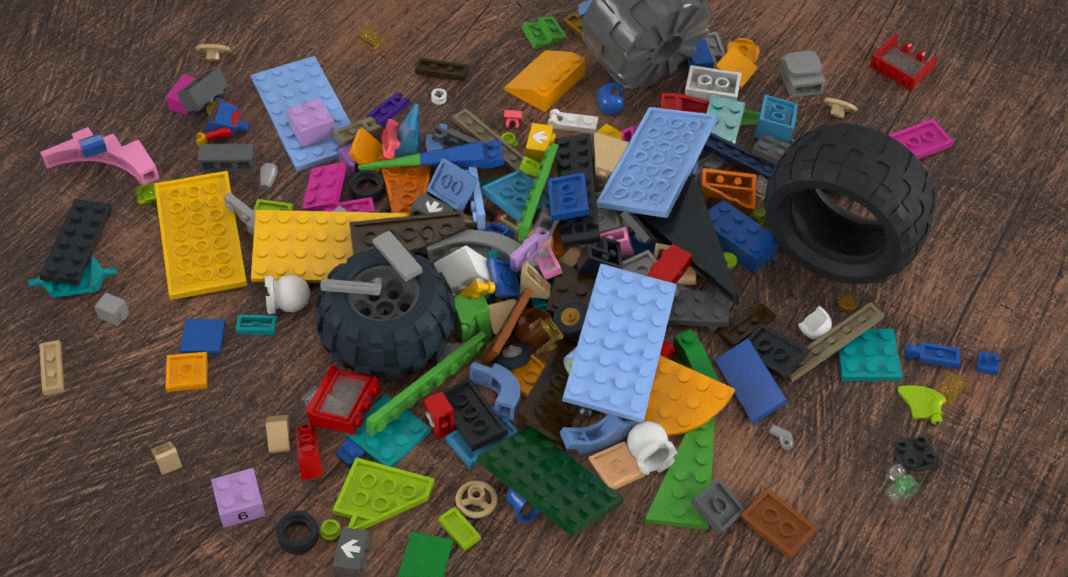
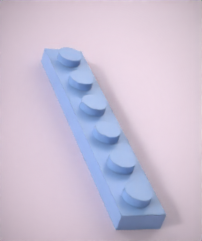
[463,166,485,230]

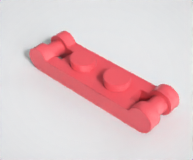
[381,119,401,160]

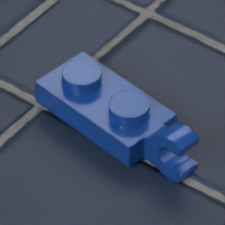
[904,342,960,369]

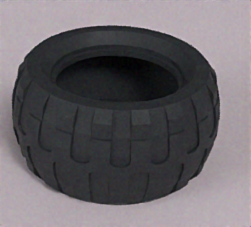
[763,123,936,284]

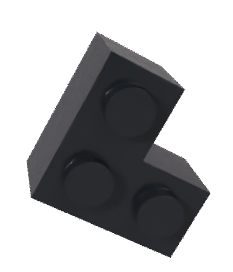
[577,237,623,279]

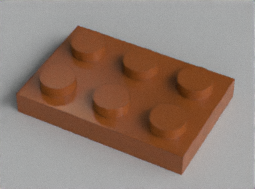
[740,488,818,559]

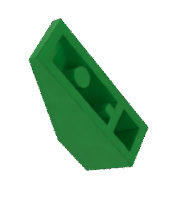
[673,329,719,381]

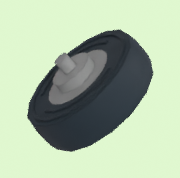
[495,342,531,370]

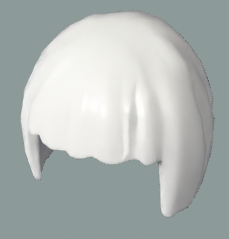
[798,306,832,340]

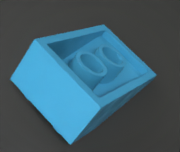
[754,95,798,143]
[394,104,421,157]

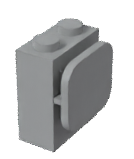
[778,51,826,98]

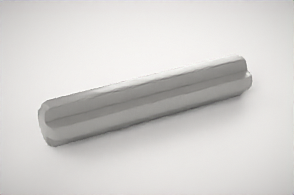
[320,279,381,295]

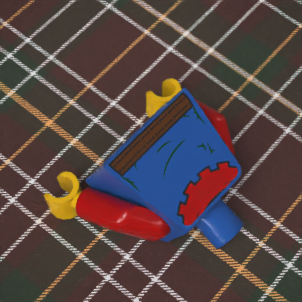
[196,97,249,146]

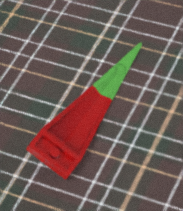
[661,93,799,126]

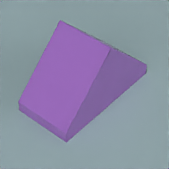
[338,143,359,177]

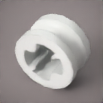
[431,88,447,105]

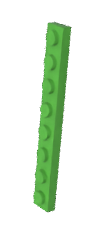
[516,143,559,242]
[366,331,487,436]

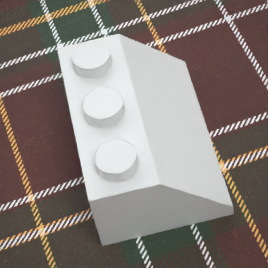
[433,245,492,299]

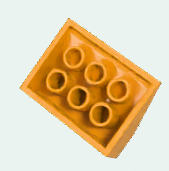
[504,50,586,112]

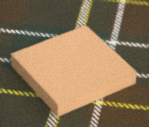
[588,441,645,490]

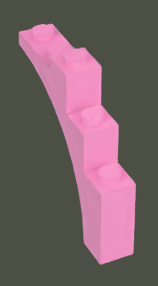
[40,127,159,186]

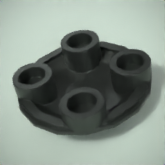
[894,436,936,472]

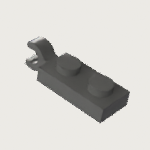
[432,126,479,147]

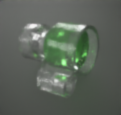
[886,464,920,503]

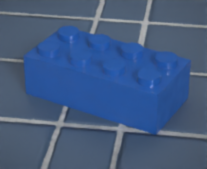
[708,199,779,274]

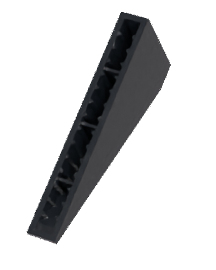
[636,175,739,306]

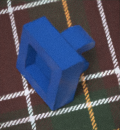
[977,351,999,376]
[335,440,365,469]

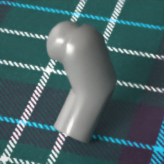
[769,424,794,450]

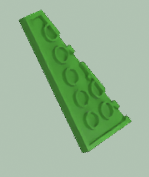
[644,418,714,530]

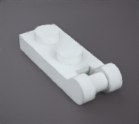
[547,109,598,134]

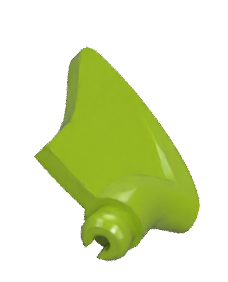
[897,385,947,425]

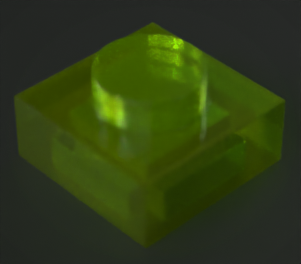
[136,182,157,205]
[751,205,766,225]

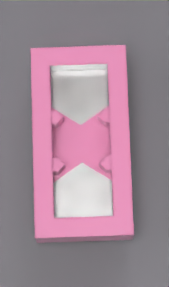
[533,244,562,280]

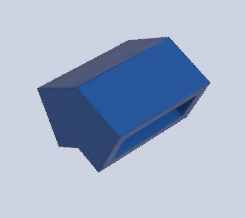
[78,133,107,158]
[485,222,514,239]

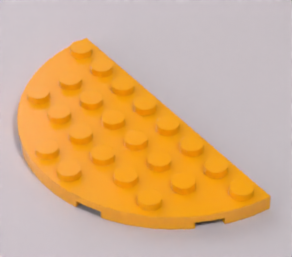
[603,356,735,436]

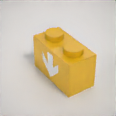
[525,123,556,163]

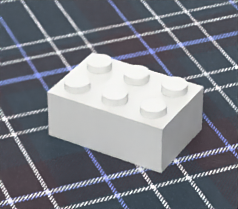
[685,65,742,101]

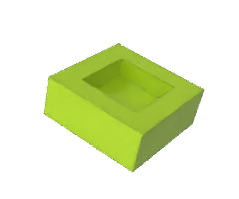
[519,156,541,176]

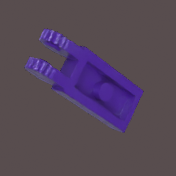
[365,92,410,127]

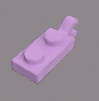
[510,227,550,272]

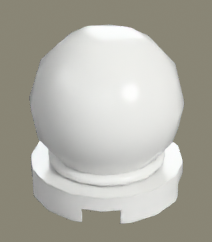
[265,275,311,314]
[627,421,678,475]

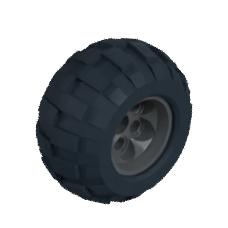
[315,248,455,379]

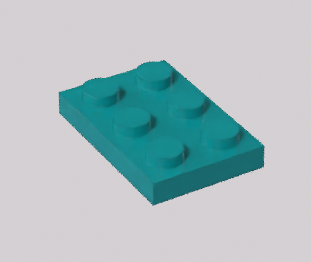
[706,95,746,144]

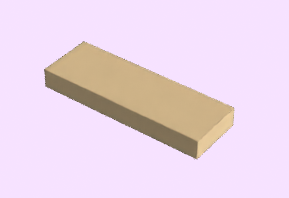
[39,340,64,396]

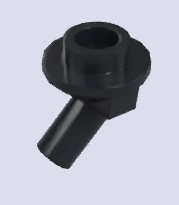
[578,406,598,418]

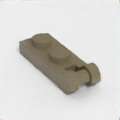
[332,117,383,147]

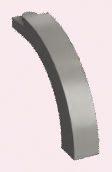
[426,230,539,281]

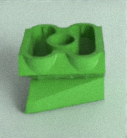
[454,294,493,343]

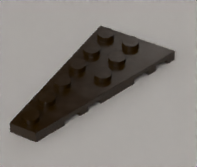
[350,210,466,255]
[546,261,596,315]
[515,334,579,450]

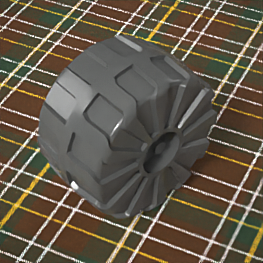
[581,0,713,90]

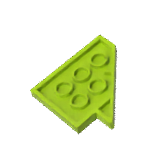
[333,457,435,530]

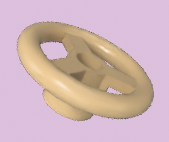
[196,44,230,61]
[824,98,857,118]
[455,480,498,518]

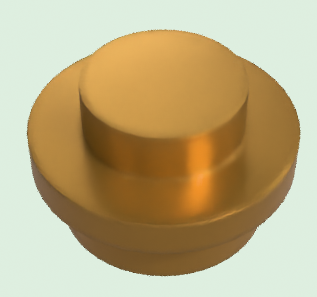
[838,294,858,312]

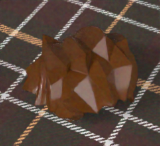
[515,307,556,348]

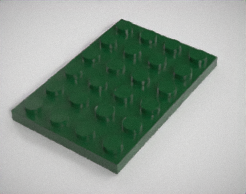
[476,426,624,537]

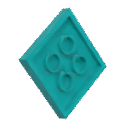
[837,329,903,381]
[343,394,431,468]

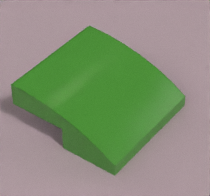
[521,16,567,49]

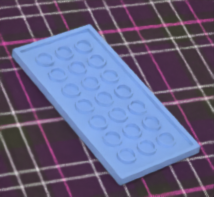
[250,56,351,172]
[596,107,717,218]
[562,264,677,423]

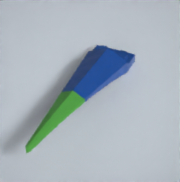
[358,140,504,170]

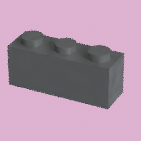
[177,67,229,112]
[197,144,256,172]

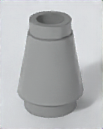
[260,163,278,191]

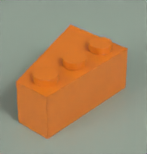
[697,168,756,216]

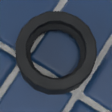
[349,170,385,203]
[276,511,318,555]

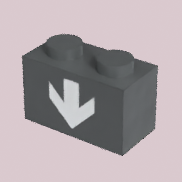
[410,192,455,216]
[332,527,372,577]

